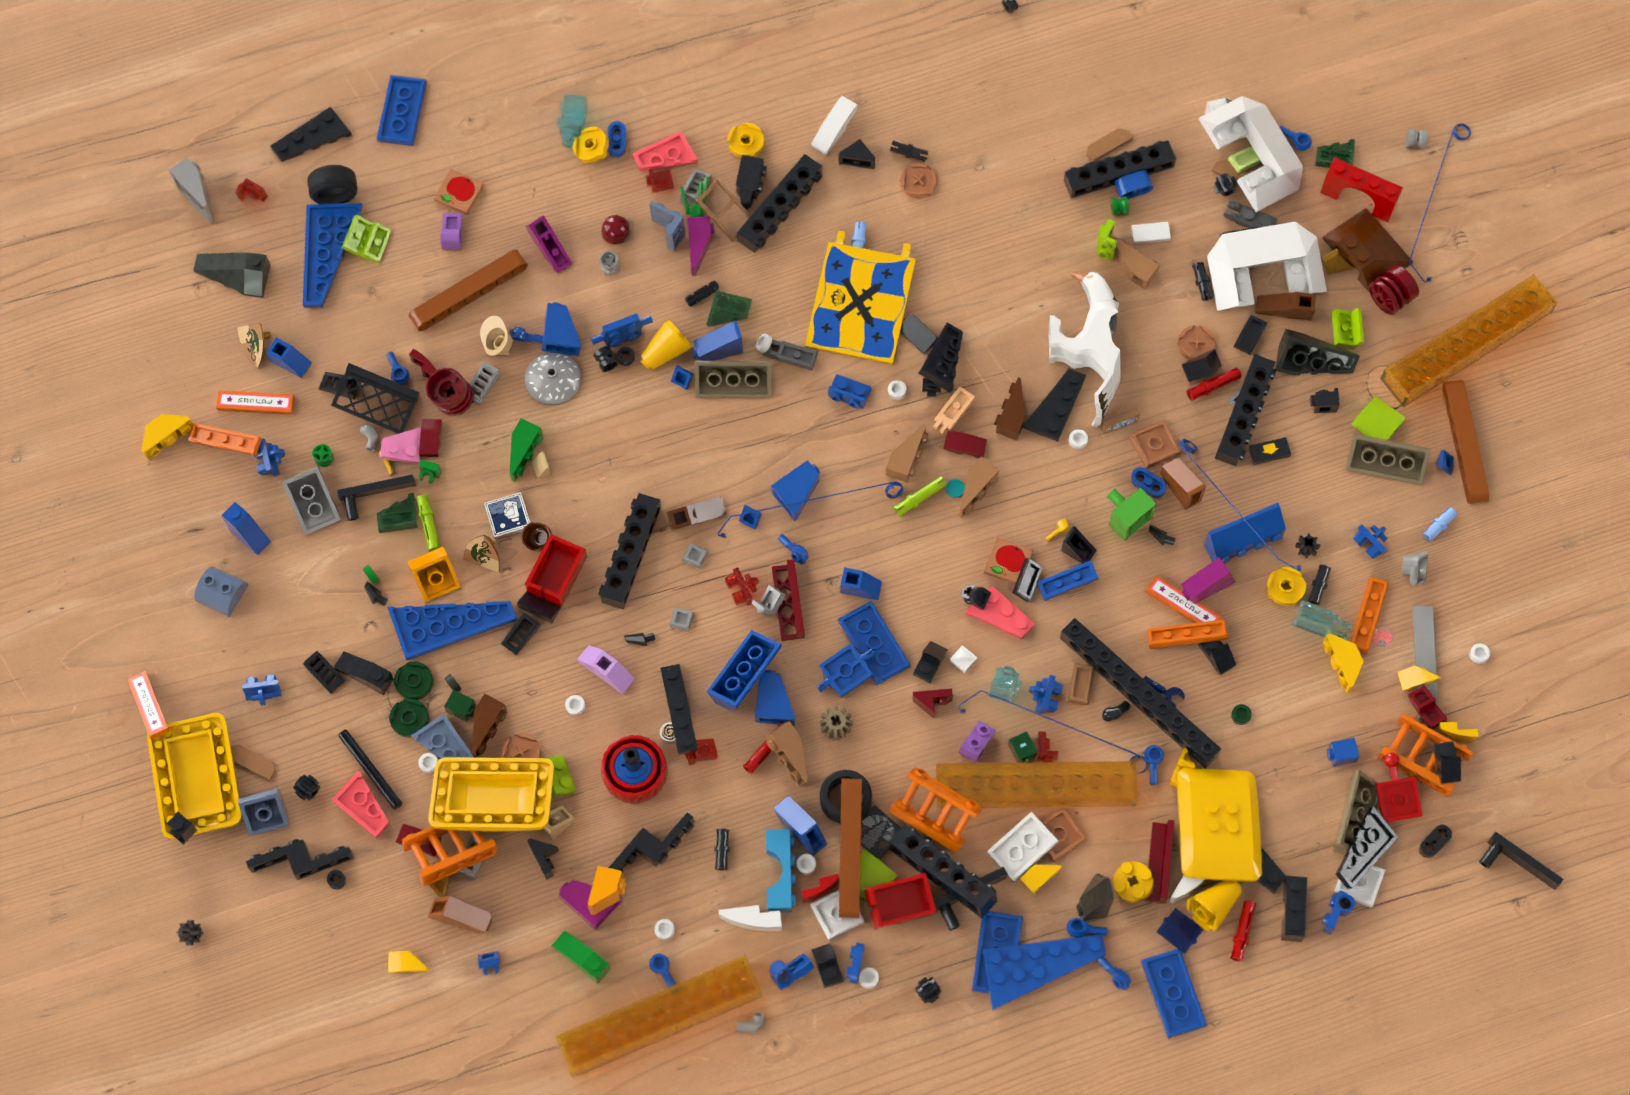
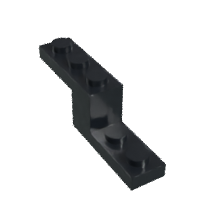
[660,664,698,755]
[608,812,694,874]
[246,839,354,880]

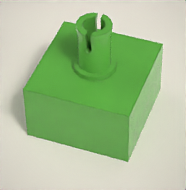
[1107,488,1156,541]

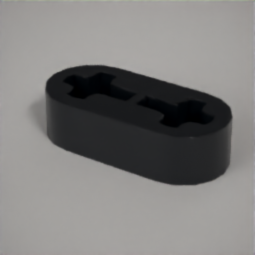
[1419,825,1452,858]

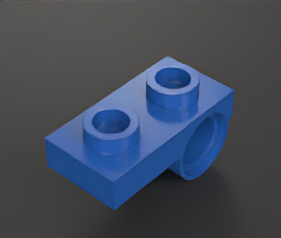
[1322,890,1355,934]
[769,953,815,990]

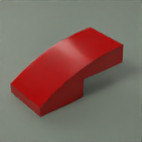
[801,874,839,903]

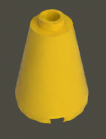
[641,319,693,370]
[1186,880,1242,931]

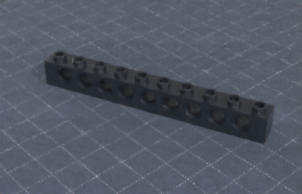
[1060,618,1221,769]

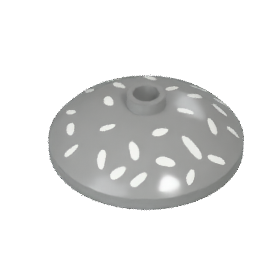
[525,352,581,405]

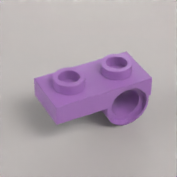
[441,213,462,250]
[959,721,996,763]

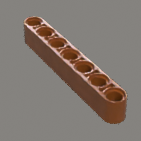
[409,249,528,331]
[1442,380,1489,504]
[839,779,862,918]

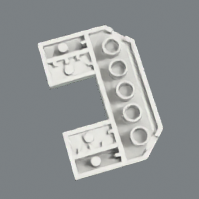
[1199,96,1303,212]
[1207,222,1327,311]

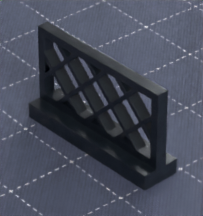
[331,363,420,434]

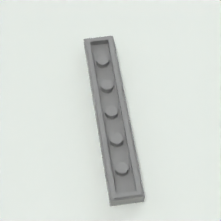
[1412,606,1439,720]

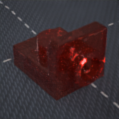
[646,168,674,193]
[236,178,268,202]
[1037,731,1058,763]
[685,739,718,765]

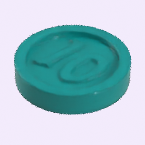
[946,479,965,498]

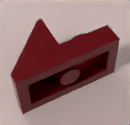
[912,688,953,718]

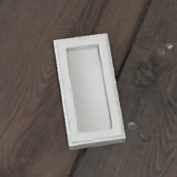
[1131,222,1171,245]

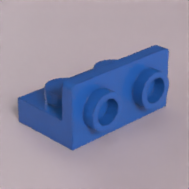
[828,374,872,409]

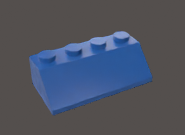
[1204,503,1286,564]
[707,630,782,711]

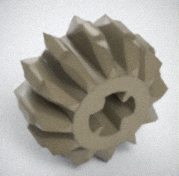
[819,706,853,740]

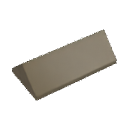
[695,361,772,398]
[1346,434,1431,485]
[1333,770,1378,855]

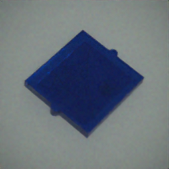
[1157,908,1204,954]

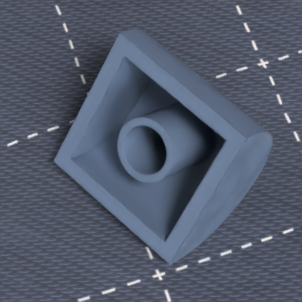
[194,566,249,617]
[238,788,289,836]

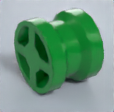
[1111,197,1129,217]
[312,444,334,467]

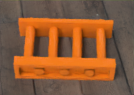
[1378,713,1474,797]
[888,767,983,853]
[402,826,497,887]

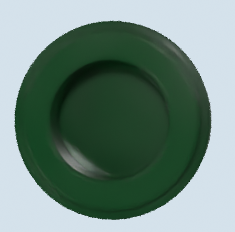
[1231,704,1252,725]

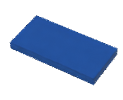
[376,75,427,146]
[838,601,911,685]
[972,911,1023,994]
[1141,948,1207,1038]

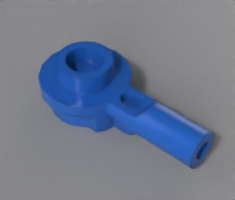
[1279,125,1312,151]
[509,327,543,343]
[386,351,410,385]
[778,534,809,565]
[1144,745,1164,785]
[1066,918,1107,938]
[649,954,679,992]
[1097,956,1131,990]

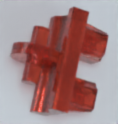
[725,567,759,606]

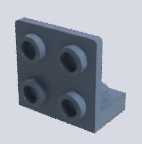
[649,201,685,251]

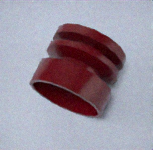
[1368,265,1419,315]
[425,368,474,416]

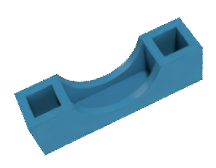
[766,829,796,913]

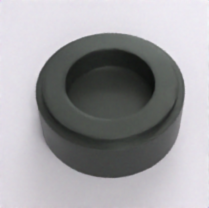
[445,674,462,692]

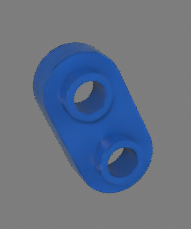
[608,121,627,157]
[1131,467,1166,498]
[846,943,865,984]

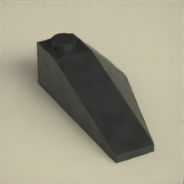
[193,252,270,298]
[1275,328,1360,375]
[1076,873,1114,921]

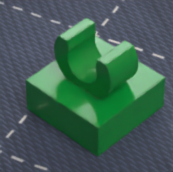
[419,459,442,484]

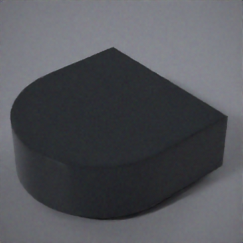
[969,587,991,610]

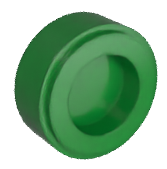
[363,564,380,584]

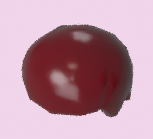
[601,215,630,244]

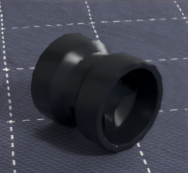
[593,346,618,372]

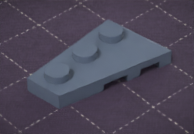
[411,714,474,759]

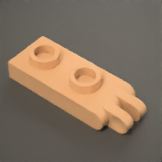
[933,386,975,434]

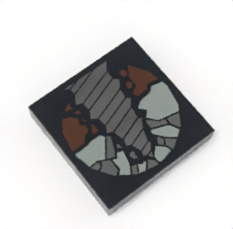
[861,805,901,860]

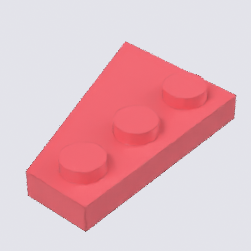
[632,131,698,172]
[965,586,1035,639]
[332,770,390,839]

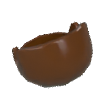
[521,522,552,551]

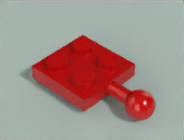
[1375,752,1423,822]

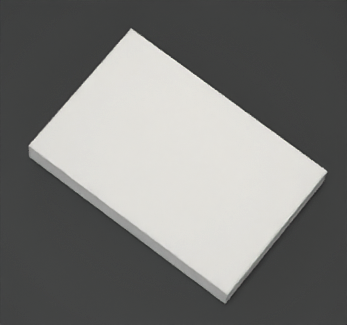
[987,811,1059,882]

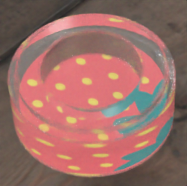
[1373,626,1394,647]

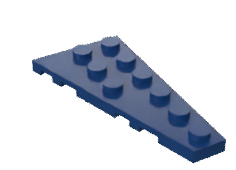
[303,203,363,308]
[387,601,517,660]
[982,934,1106,1011]

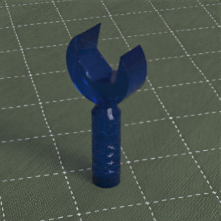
[1143,676,1185,708]

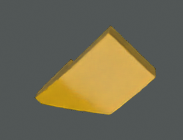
[1397,666,1441,691]
[1440,722,1479,742]
[1169,748,1196,787]
[1020,865,1063,893]
[388,951,429,974]

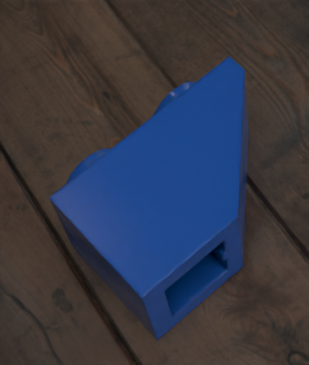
[266,337,312,378]
[840,567,882,600]

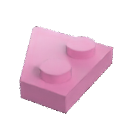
[380,428,421,465]

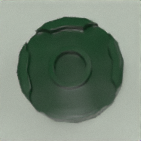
[394,661,434,700]
[389,698,429,738]

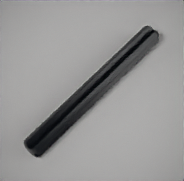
[338,729,402,809]

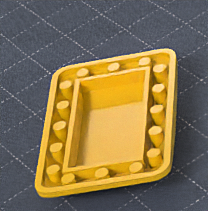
[147,713,242,839]
[428,757,554,831]
[1177,768,1262,882]

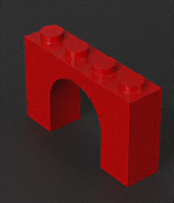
[1320,158,1403,223]

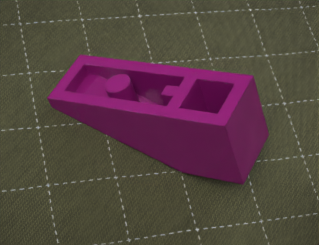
[525,215,573,273]
[687,216,715,276]

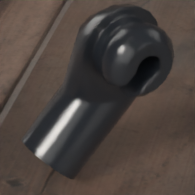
[1102,701,1131,722]

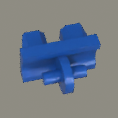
[254,438,285,476]
[1353,524,1388,559]
[242,674,281,706]
[1029,675,1063,713]

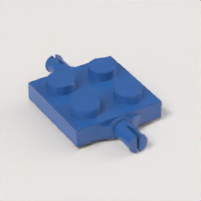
[590,313,653,347]
[816,643,875,698]

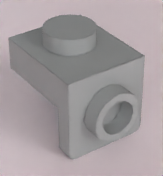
[751,585,786,615]

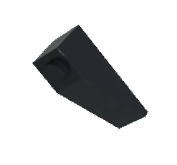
[333,652,394,695]

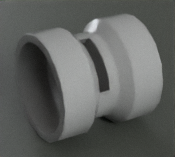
[1406,129,1427,148]
[600,251,619,276]

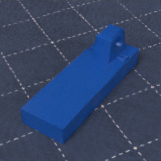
[1037,560,1099,601]

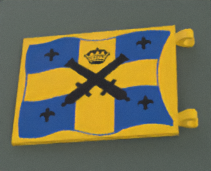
[805,231,916,364]

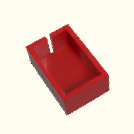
[525,534,587,607]
[864,873,937,930]

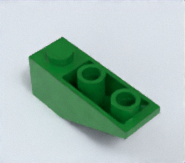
[510,418,543,482]

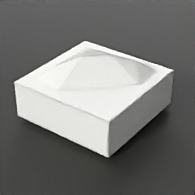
[950,645,977,673]

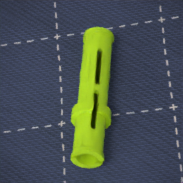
[893,476,947,517]
[416,495,440,552]

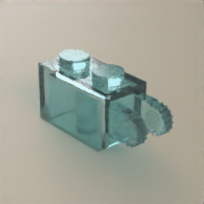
[557,94,588,148]
[1292,601,1351,640]
[989,666,1022,702]

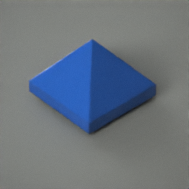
[671,365,693,390]
[1435,450,1454,475]
[739,504,762,529]

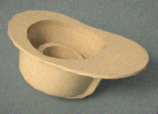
[480,316,513,356]

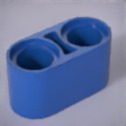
[1114,170,1154,200]

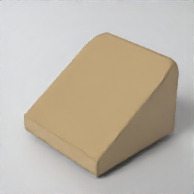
[532,451,551,479]

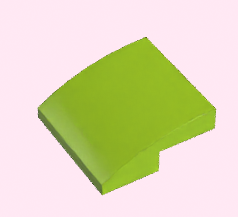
[342,215,392,263]
[1351,396,1406,440]
[860,850,898,903]

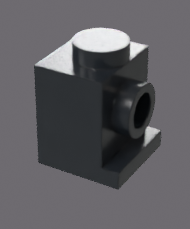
[1310,388,1340,413]
[167,812,197,845]

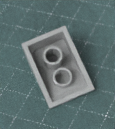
[169,157,214,224]
[282,466,341,535]

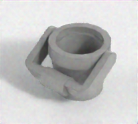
[1402,551,1428,586]

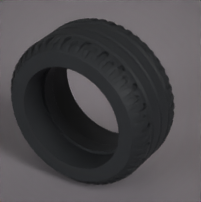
[307,165,358,204]
[820,770,872,824]

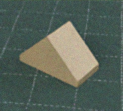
[542,805,575,841]

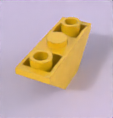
[141,414,193,460]
[1322,633,1364,693]

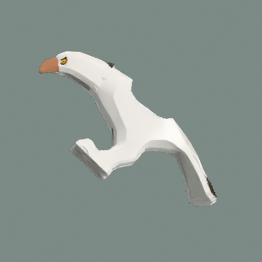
[1048,270,1120,427]

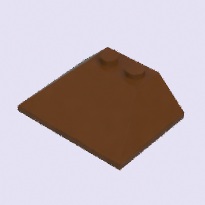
[1322,208,1413,292]

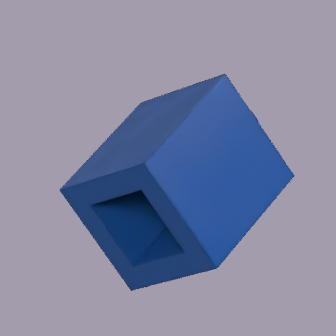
[1327,738,1360,766]

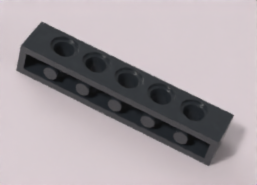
[1063,140,1176,199]
[737,154,823,253]
[1214,354,1277,466]
[598,493,662,610]
[888,825,997,919]

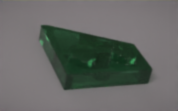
[1315,139,1355,168]
[706,290,752,327]
[377,493,418,533]

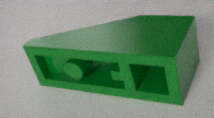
[552,930,611,984]

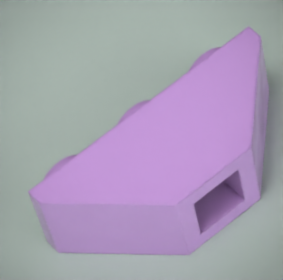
[577,645,635,694]

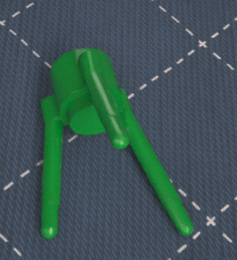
[680,176,709,218]

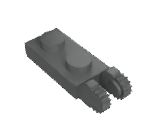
[1223,201,1278,228]
[763,340,818,371]

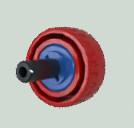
[601,735,667,804]

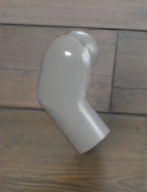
[737,1012,765,1033]

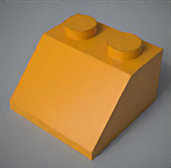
[408,547,461,603]
[588,866,627,915]

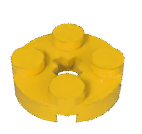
[728,123,764,158]
[573,127,609,163]
[1266,567,1306,606]
[1113,862,1154,903]

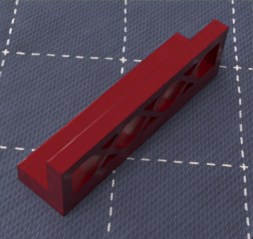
[772,559,805,641]
[1145,819,1174,904]

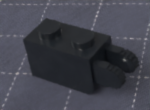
[736,155,767,210]

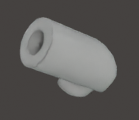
[360,424,379,452]

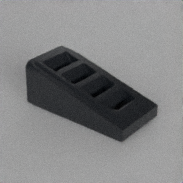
[319,372,361,400]
[501,612,541,655]
[303,651,345,694]

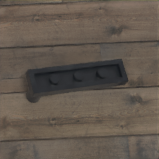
[337,474,416,521]
[1479,831,1564,890]
[934,867,1007,931]

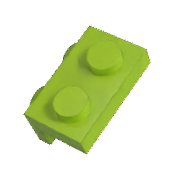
[1096,218,1117,260]
[1331,308,1364,349]
[546,755,576,801]

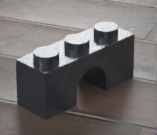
[1281,876,1307,942]

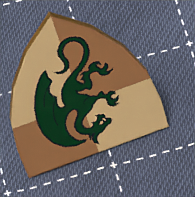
[237,323,271,368]
[463,535,500,573]

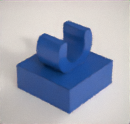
[478,951,500,976]

